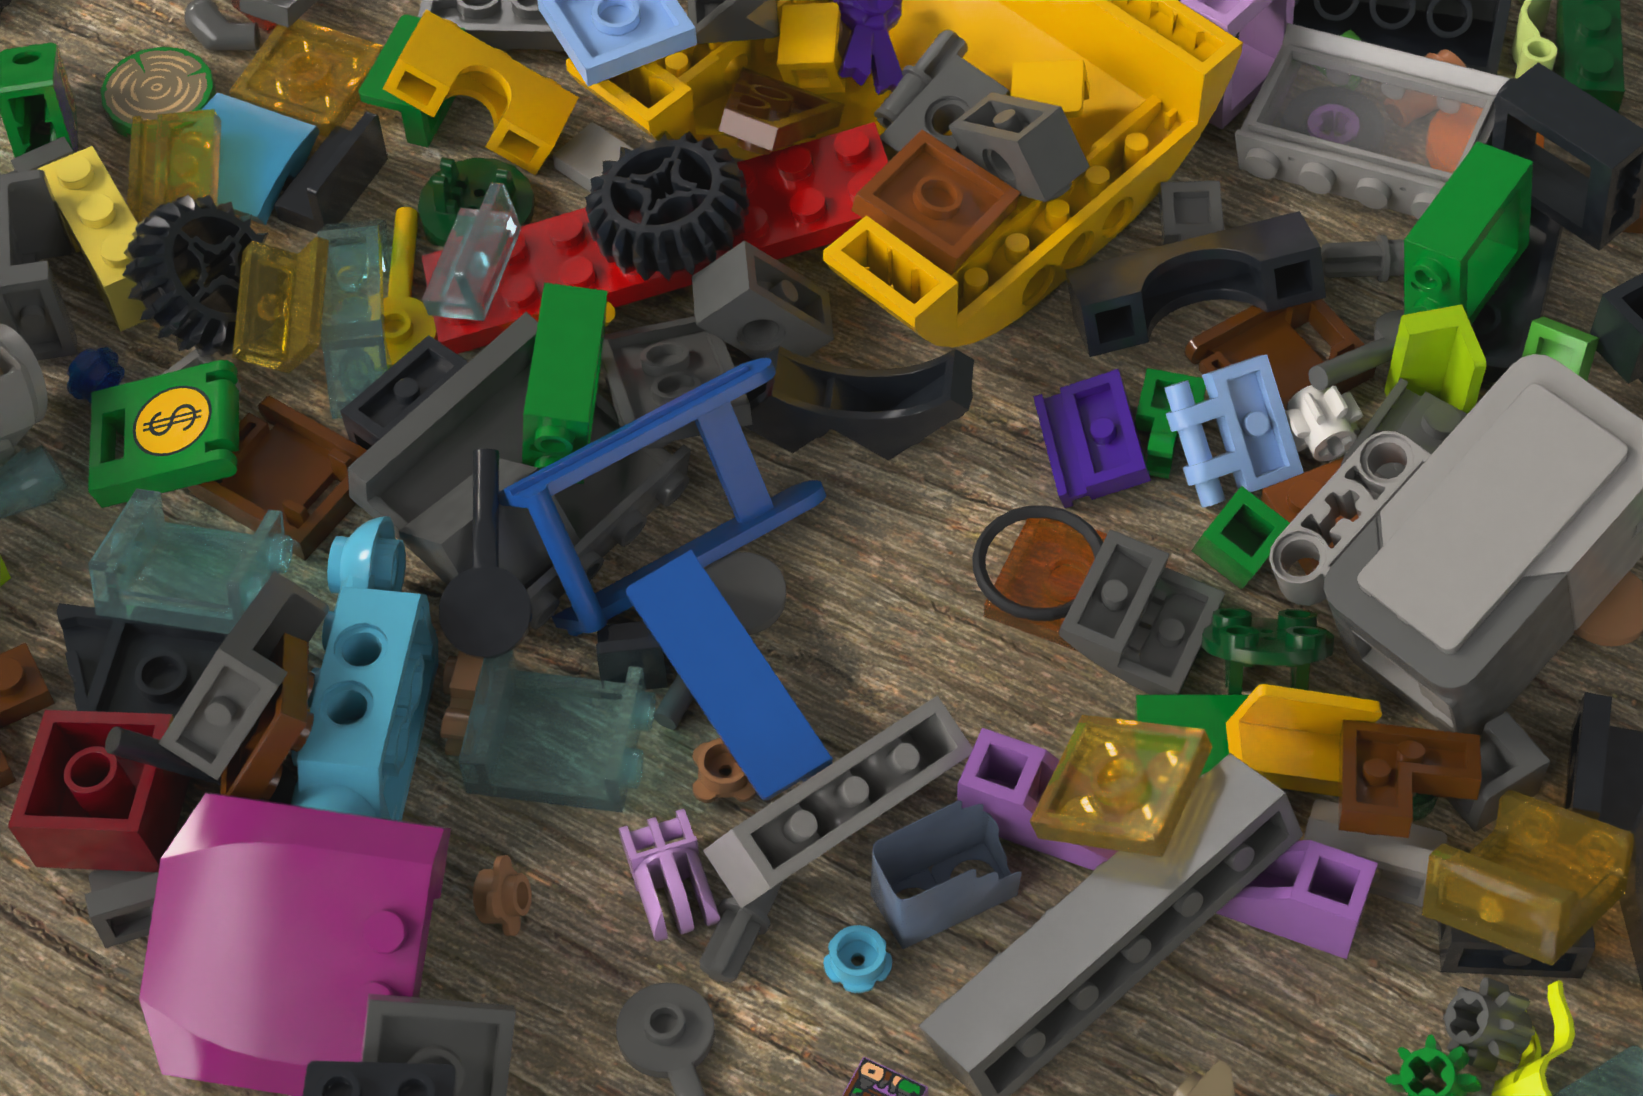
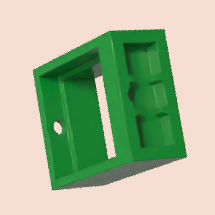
[1404,141,1533,325]
[522,282,608,484]

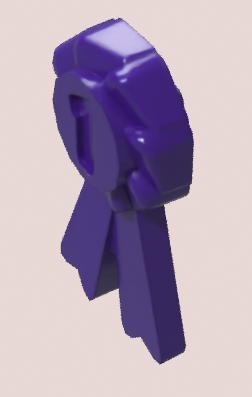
[834,0,903,95]

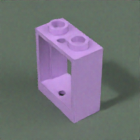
[1180,0,1295,129]

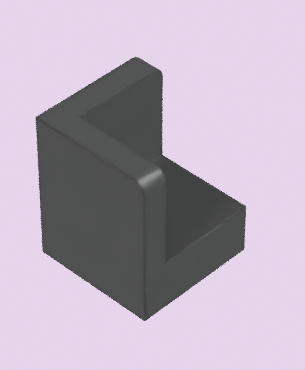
[1445,711,1550,832]

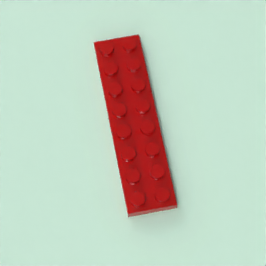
[421,122,888,354]

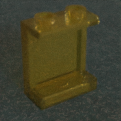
[1422,790,1634,966]

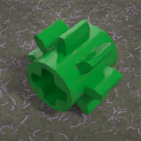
[1386,1035,1482,1096]

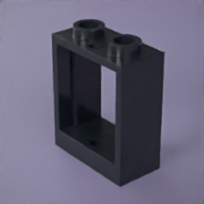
[1492,62,1643,251]

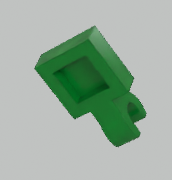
[1135,368,1206,479]

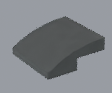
[1059,529,1226,695]

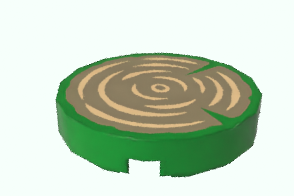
[101,46,216,144]

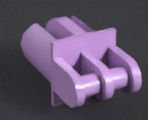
[619,809,721,942]

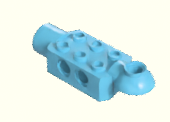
[291,516,439,821]

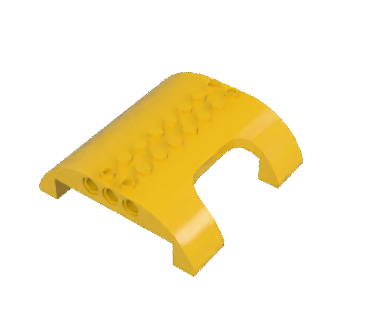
[566,0,1243,348]

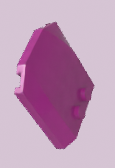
[139,793,451,1096]

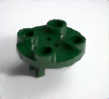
[418,157,535,248]
[1202,608,1334,695]

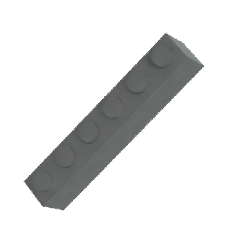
[919,753,1303,1096]

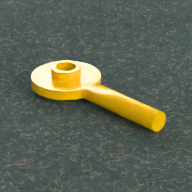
[353,207,438,371]

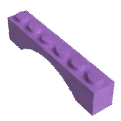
[957,728,1378,959]

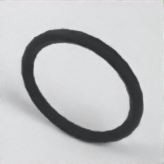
[972,506,1103,621]

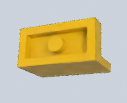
[1226,684,1382,797]

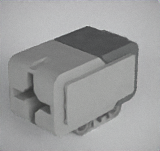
[1269,354,1643,736]

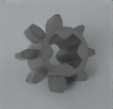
[1443,977,1535,1072]

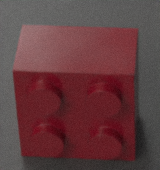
[8,710,191,872]

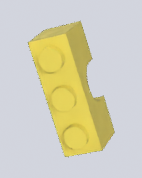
[38,146,146,332]

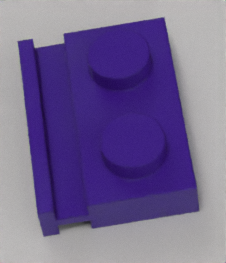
[1033,369,1151,508]

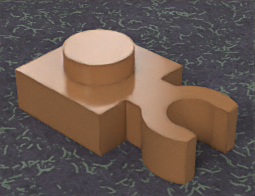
[440,651,497,758]

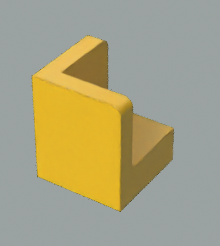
[777,3,846,94]
[1011,59,1090,118]

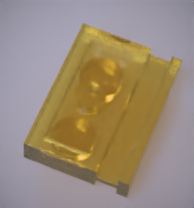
[127,109,221,224]

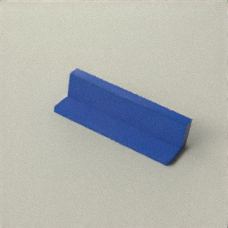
[626,550,833,801]

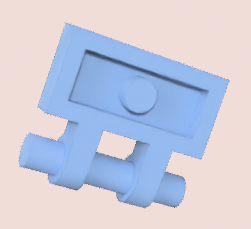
[1164,354,1304,508]

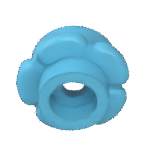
[823,925,892,993]

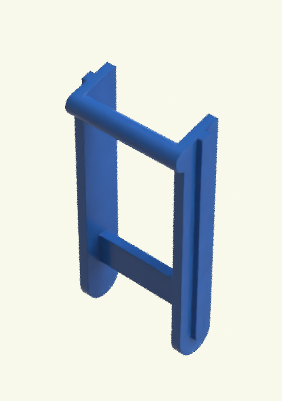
[499,358,827,636]

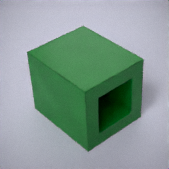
[1191,486,1290,590]

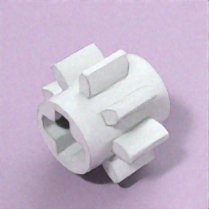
[1285,385,1363,461]

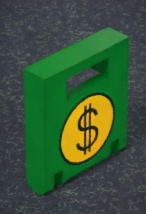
[88,360,239,508]

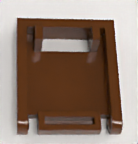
[1184,299,1376,423]
[188,396,367,561]

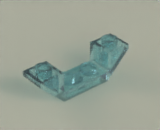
[318,219,392,419]

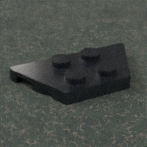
[57,603,236,718]

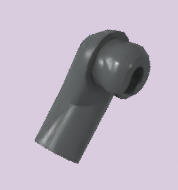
[184,0,260,51]

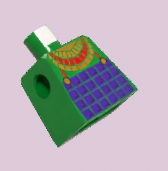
[0,42,79,158]

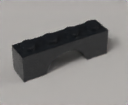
[1065,211,1326,357]

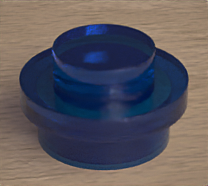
[67,347,125,404]

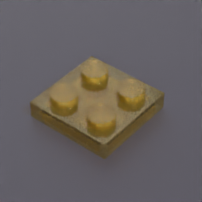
[229,19,384,137]
[1029,715,1213,857]

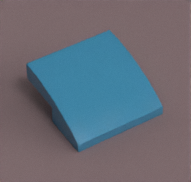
[158,93,320,225]

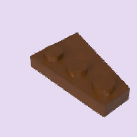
[718,67,845,155]

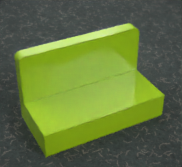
[1384,304,1487,414]

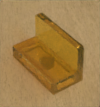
[232,236,329,374]

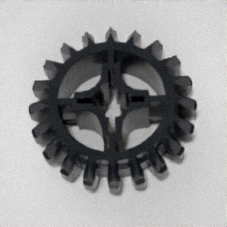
[585,131,750,281]
[122,194,286,357]

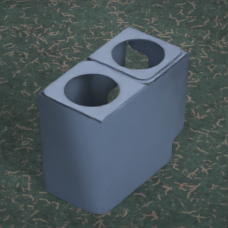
[870,800,1022,949]

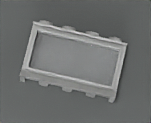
[1235,23,1511,219]

